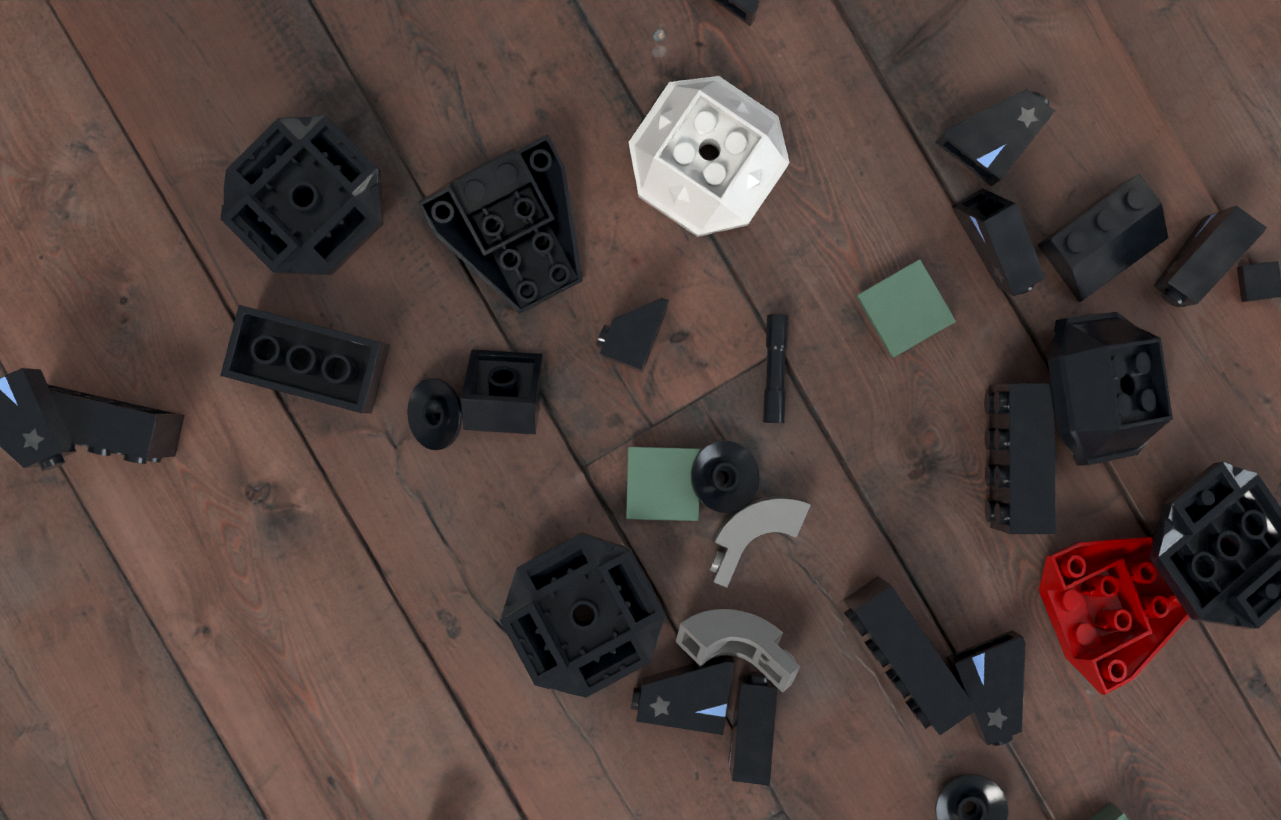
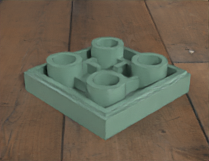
[855,259,956,358]
[626,447,700,521]

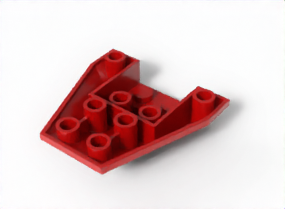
[1039,537,1190,695]

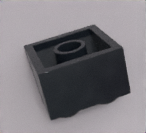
[596,298,669,373]
[461,349,543,435]

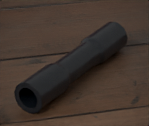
[763,315,788,423]

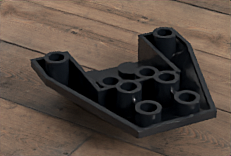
[417,134,583,314]

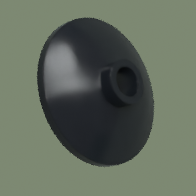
[407,378,462,450]
[691,441,760,513]
[935,774,1009,820]

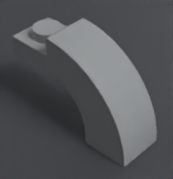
[709,496,811,588]
[675,609,800,693]

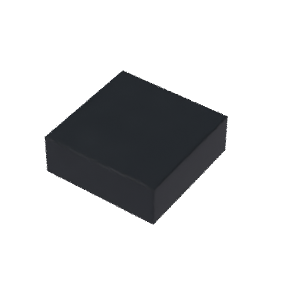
[1237,261,1281,302]

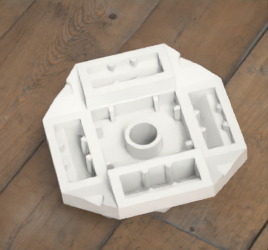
[629,76,790,237]

